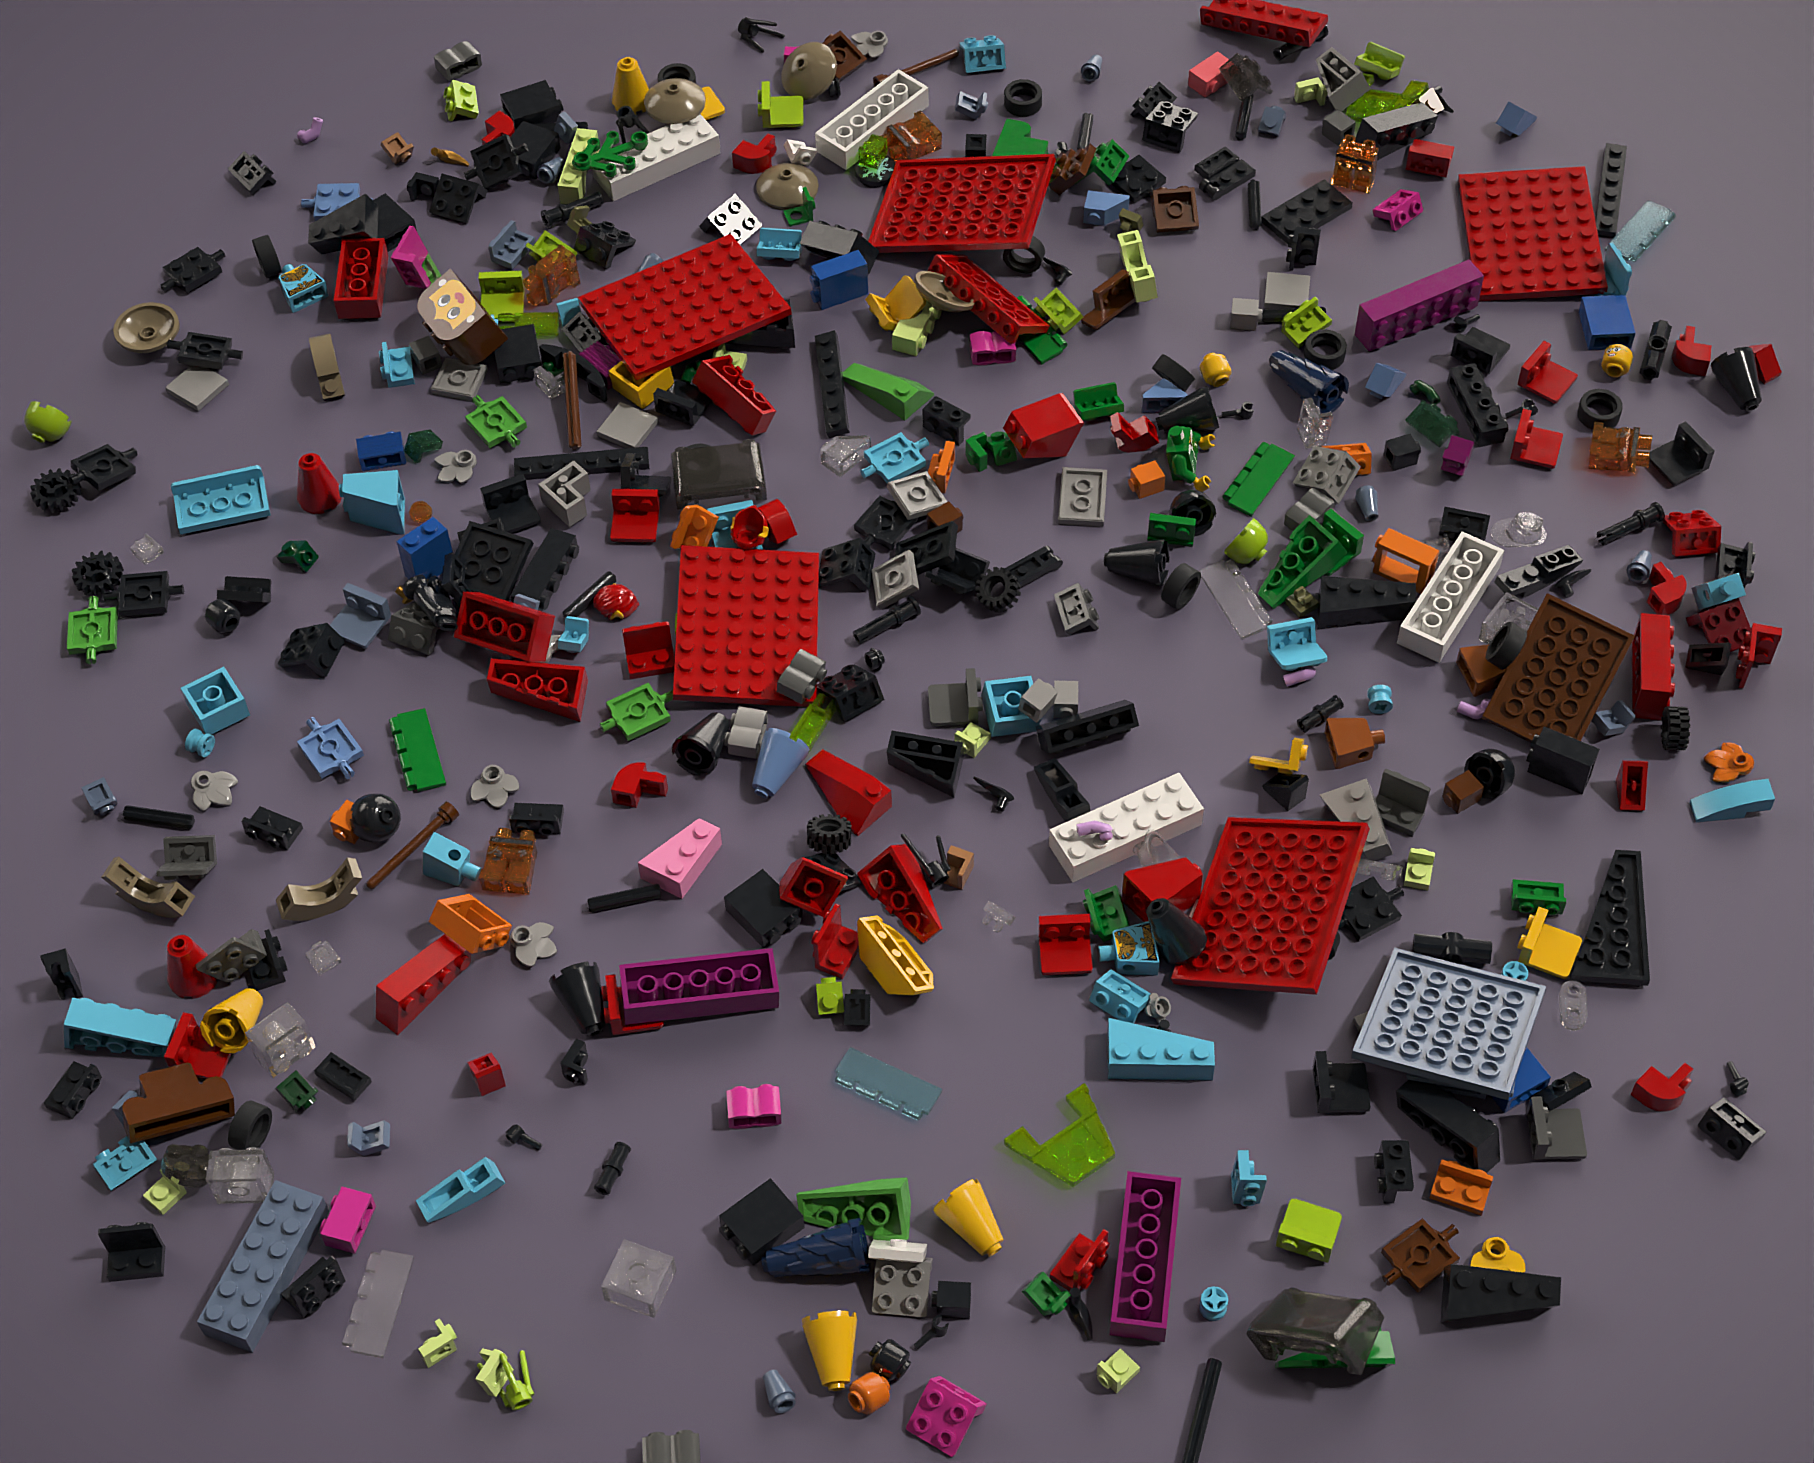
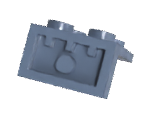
[330,583,391,649]

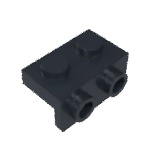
[922,396,971,446]
[1439,507,1490,541]
[1715,542,1755,588]
[1374,1140,1414,1204]

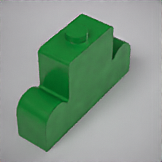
[992,119,1048,156]

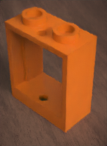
[1372,528,1439,594]
[429,894,512,954]

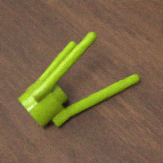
[477,1350,534,1410]

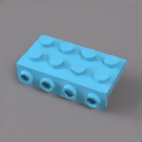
[171,465,271,535]

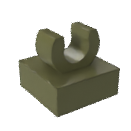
[1119,208,1143,234]
[1285,586,1319,618]

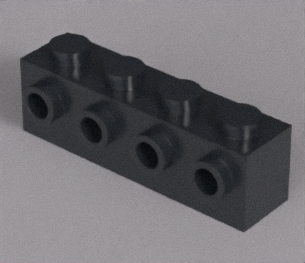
[1447,363,1509,447]
[511,528,579,611]
[1035,700,1139,755]

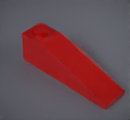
[806,749,892,836]
[857,844,943,943]

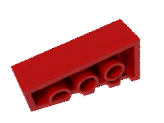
[692,355,776,435]
[487,658,588,722]
[376,934,471,1035]

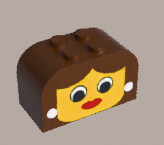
[417,268,508,365]

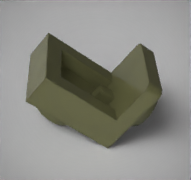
[567,205,591,236]

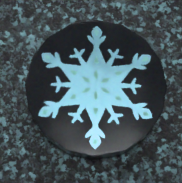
[855,153,895,187]

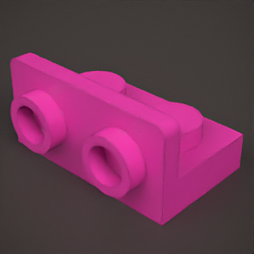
[1372,189,1423,231]

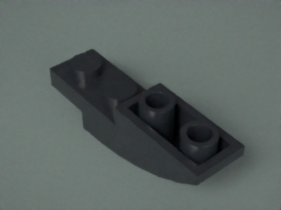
[1494,545,1583,598]

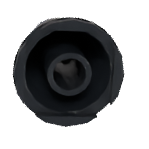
[1710,347,1762,411]
[1155,386,1219,434]
[1104,539,1170,586]
[672,712,730,776]
[1146,898,1207,965]
[549,962,606,1036]

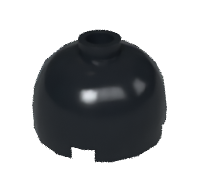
[1169,490,1217,537]
[1464,748,1515,799]
[350,793,401,842]

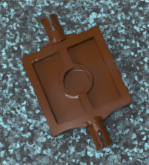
[1381,1218,1460,1293]

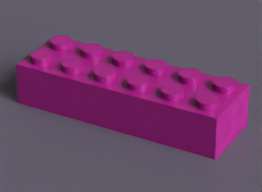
[1355,259,1484,351]
[619,948,779,1025]
[1109,1171,1181,1342]

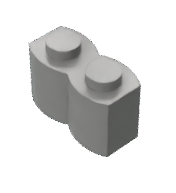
[724,706,768,759]

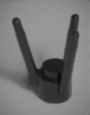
[738,17,785,52]
[616,106,650,144]
[901,834,951,887]

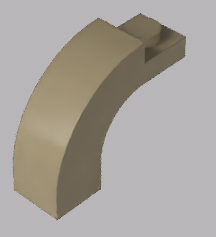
[309,333,345,400]
[101,856,195,918]
[276,858,362,921]

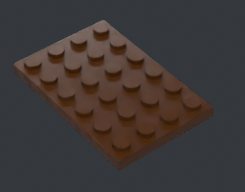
[1482,593,1635,743]

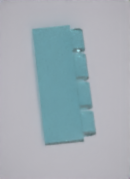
[1605,200,1676,262]
[835,1047,942,1121]

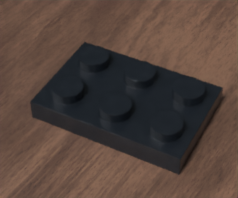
[895,521,958,575]

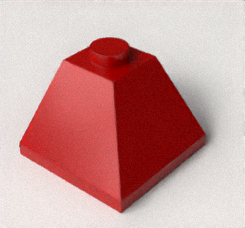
[779,857,848,917]

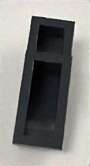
[1034,758,1090,822]

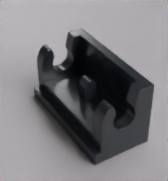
[40,948,83,1000]

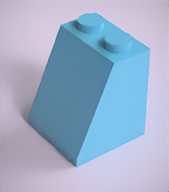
[339,470,405,534]

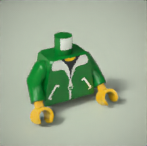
[1166,426,1215,492]

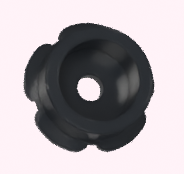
[864,648,885,670]

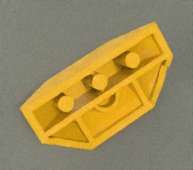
[857,915,934,995]

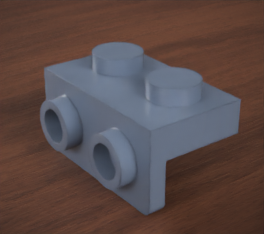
[488,220,535,270]

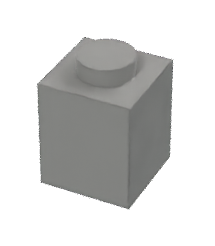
[1230,298,1262,331]
[1018,678,1058,723]
[1053,680,1078,718]

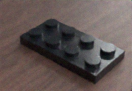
[1262,179,1353,244]

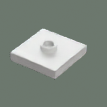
[868,1239,927,1263]

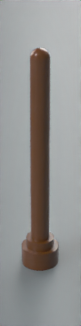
[873,49,959,87]
[366,801,459,889]

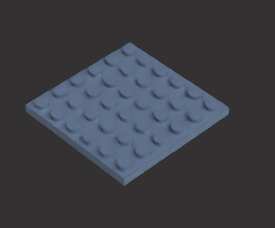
[1352,948,1546,1100]

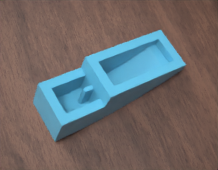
[1690,779,1775,822]
[416,1157,505,1223]

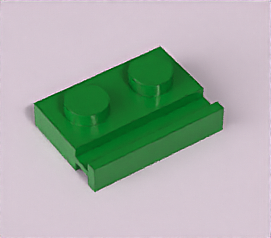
[1147,513,1196,547]

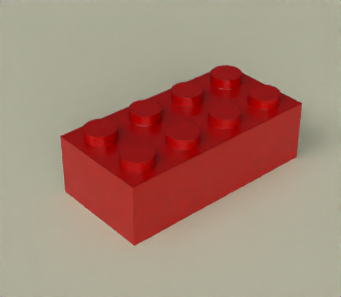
[334,238,389,319]
[454,592,555,662]
[1632,613,1675,721]

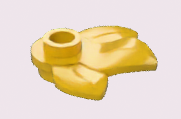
[1470,1237,1525,1273]

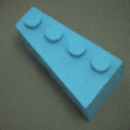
[64,998,176,1057]
[1107,1018,1215,1080]

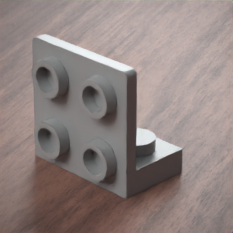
[1293,446,1361,504]
[872,1257,933,1317]

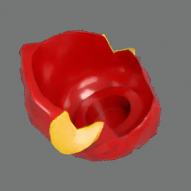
[730,505,769,550]
[593,584,639,620]

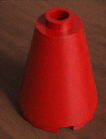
[297,453,342,514]
[167,935,217,999]

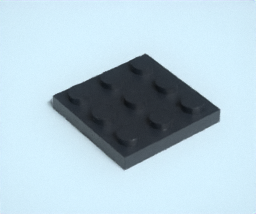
[455,521,534,601]

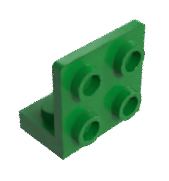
[1075,139,1129,186]
[1322,509,1364,576]

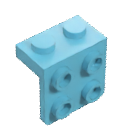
[1267,617,1327,671]

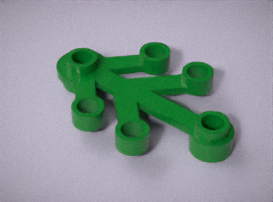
[572,131,648,177]

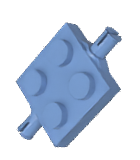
[301,183,373,221]
[297,717,364,779]

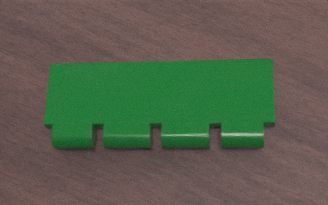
[1017,295,1068,364]
[1222,442,1295,517]
[389,708,446,792]

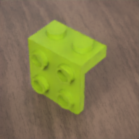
[758,81,804,128]
[478,271,525,321]
[1276,1199,1342,1263]

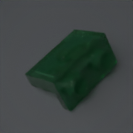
[1405,400,1460,448]

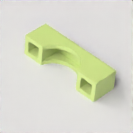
[558,128,600,204]
[1117,230,1158,303]
[892,301,942,356]

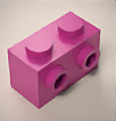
[320,1187,376,1254]

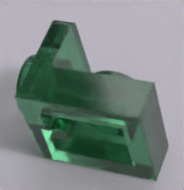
[404,429,443,463]

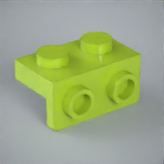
[1354,42,1405,80]
[443,80,479,121]
[525,230,578,273]
[1033,287,1084,334]
[1281,297,1332,349]

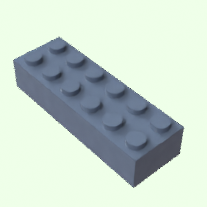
[197,1180,329,1353]

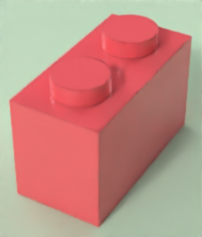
[1188,51,1235,98]

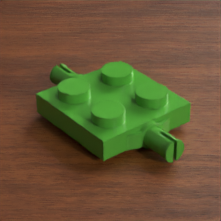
[465,395,527,448]
[67,596,118,664]
[600,683,673,741]

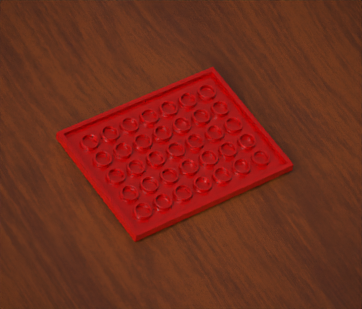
[868,154,1056,253]
[1458,166,1608,301]
[578,234,792,381]
[673,545,819,707]
[1171,817,1370,995]

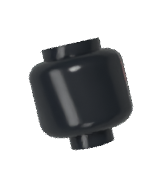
[205,598,240,633]
[869,1339,911,1381]

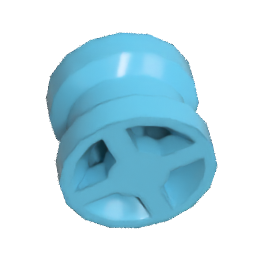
[1367,685,1393,714]
[185,728,215,757]
[1501,961,1528,981]
[1199,1286,1228,1321]

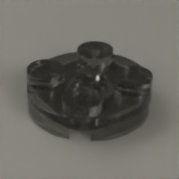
[161,1144,216,1188]

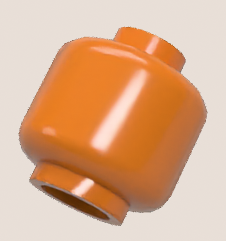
[848,1372,890,1415]

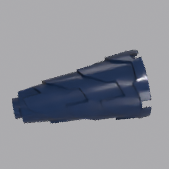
[1269,350,1349,415]
[762,1218,871,1277]

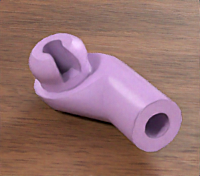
[297,117,323,143]
[1283,666,1316,687]
[1457,699,1490,719]
[1076,821,1113,841]

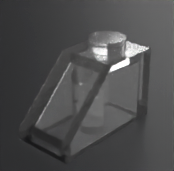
[820,435,871,477]

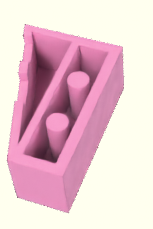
[638,818,722,899]

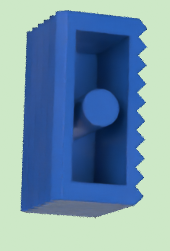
[356,431,406,471]

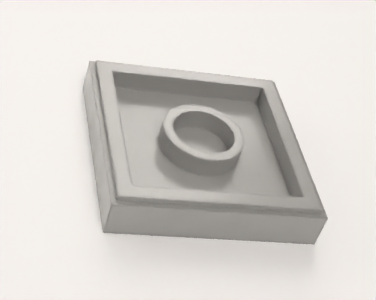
[1264,272,1310,309]
[431,358,488,402]
[165,366,229,411]
[597,402,658,448]
[887,471,947,520]
[871,550,919,610]

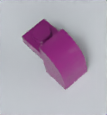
[1441,435,1474,476]

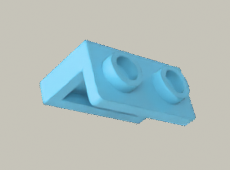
[757,228,802,261]

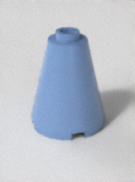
[752,728,810,798]

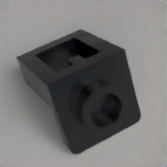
[407,172,439,201]
[844,989,871,1026]
[561,1038,588,1085]

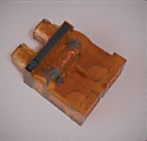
[879,110,942,162]
[1331,134,1379,194]
[523,245,581,306]
[1589,422,1652,473]
[479,828,538,895]

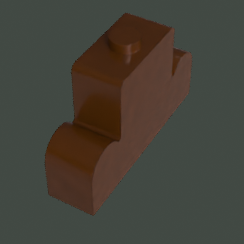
[122,1063,235,1144]

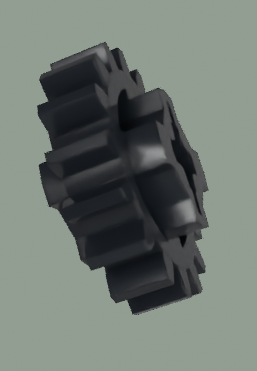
[30,468,82,512]
[72,551,124,596]

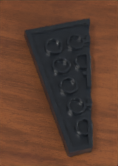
[1570,850,1650,986]

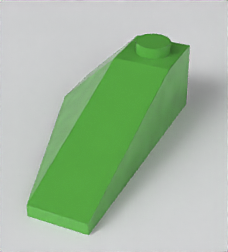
[842,363,934,421]
[796,1177,911,1241]

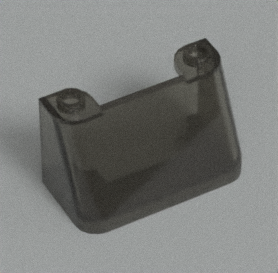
[671,439,767,510]
[1246,1287,1384,1375]

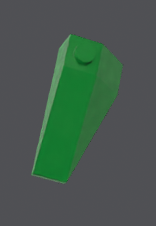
[1257,515,1347,609]
[1275,1326,1395,1369]

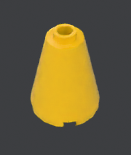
[612,57,649,115]
[200,988,263,1053]
[933,1179,1004,1257]
[802,1311,857,1391]

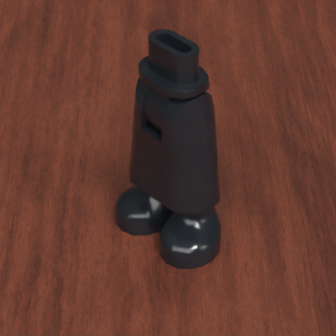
[403,574,458,631]

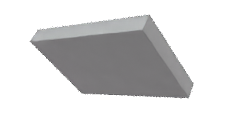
[1058,467,1107,527]

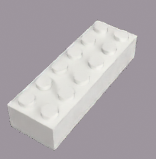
[815,69,929,170]
[592,114,721,202]
[1397,532,1504,663]
[1049,773,1204,882]

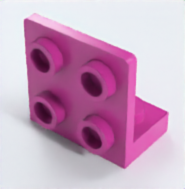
[391,226,431,289]
[906,1376,987,1457]

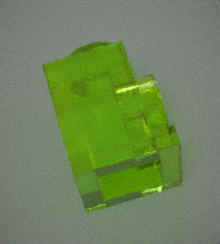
[858,134,888,170]

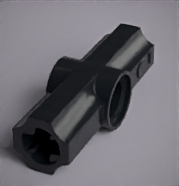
[1639,320,1672,380]
[1412,932,1492,964]

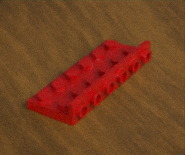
[1200,0,1328,47]
[928,255,1050,344]

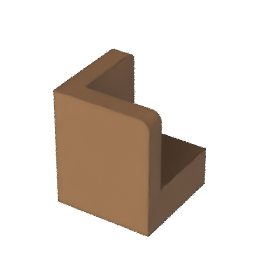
[944,845,974,890]

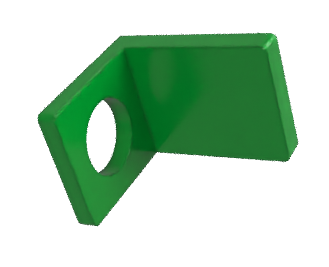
[783,187,816,227]

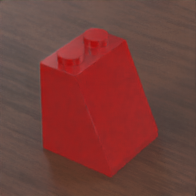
[1003,393,1084,458]
[1122,857,1203,922]

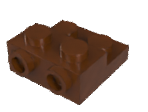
[822,30,867,82]
[1048,143,1096,195]
[1151,186,1199,233]

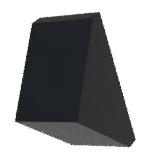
[1685,642,1732,676]
[1262,773,1309,811]

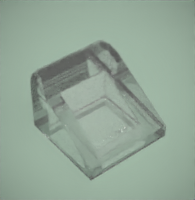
[1424,537,1450,563]

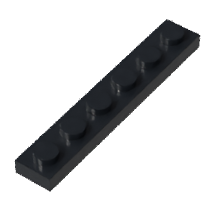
[1595,143,1627,239]
[815,330,850,439]
[514,447,650,480]

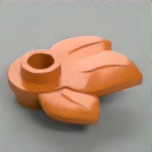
[1704,742,1754,782]

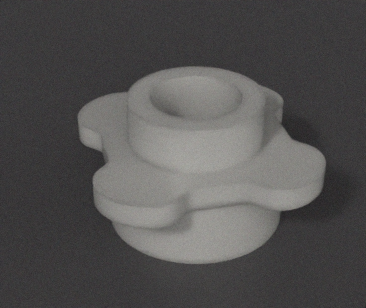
[1145,993,1171,1023]

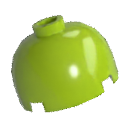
[24,401,72,443]
[1224,518,1268,564]

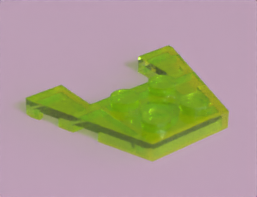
[1346,73,1429,122]
[1004,1083,1115,1187]

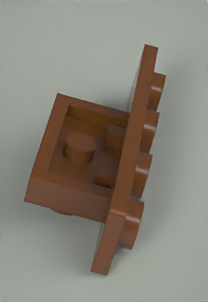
[1081,269,1136,330]

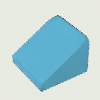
[557,298,581,327]

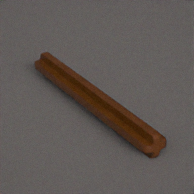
[563,351,582,450]

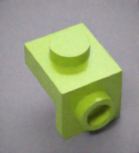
[816,977,844,1015]

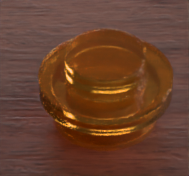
[409,501,432,523]

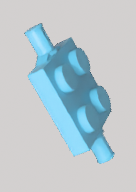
[860,432,929,484]

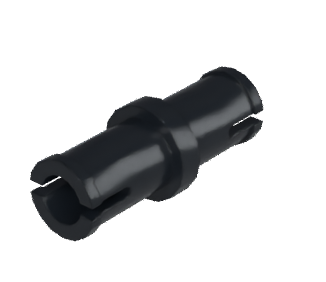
[1297,695,1344,733]
[594,1142,631,1195]

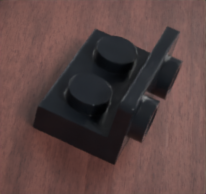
[1130,82,1177,118]
[228,151,277,194]
[1286,226,1321,271]
[562,312,611,352]
[217,576,271,602]
[509,803,564,835]
[241,806,303,851]
[249,929,288,991]
[44,1061,102,1119]
[1698,1097,1766,1160]

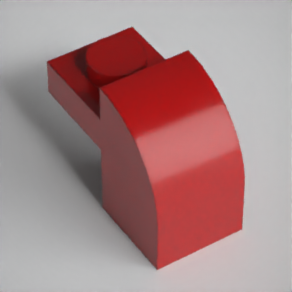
[481,110,515,145]
[732,133,777,174]
[1672,326,1712,376]
[1110,412,1159,453]
[758,499,798,544]
[1647,562,1687,615]
[611,762,668,808]
[1631,1063,1693,1111]

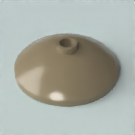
[781,42,837,100]
[644,78,706,124]
[756,163,819,210]
[914,271,975,312]
[113,302,180,353]

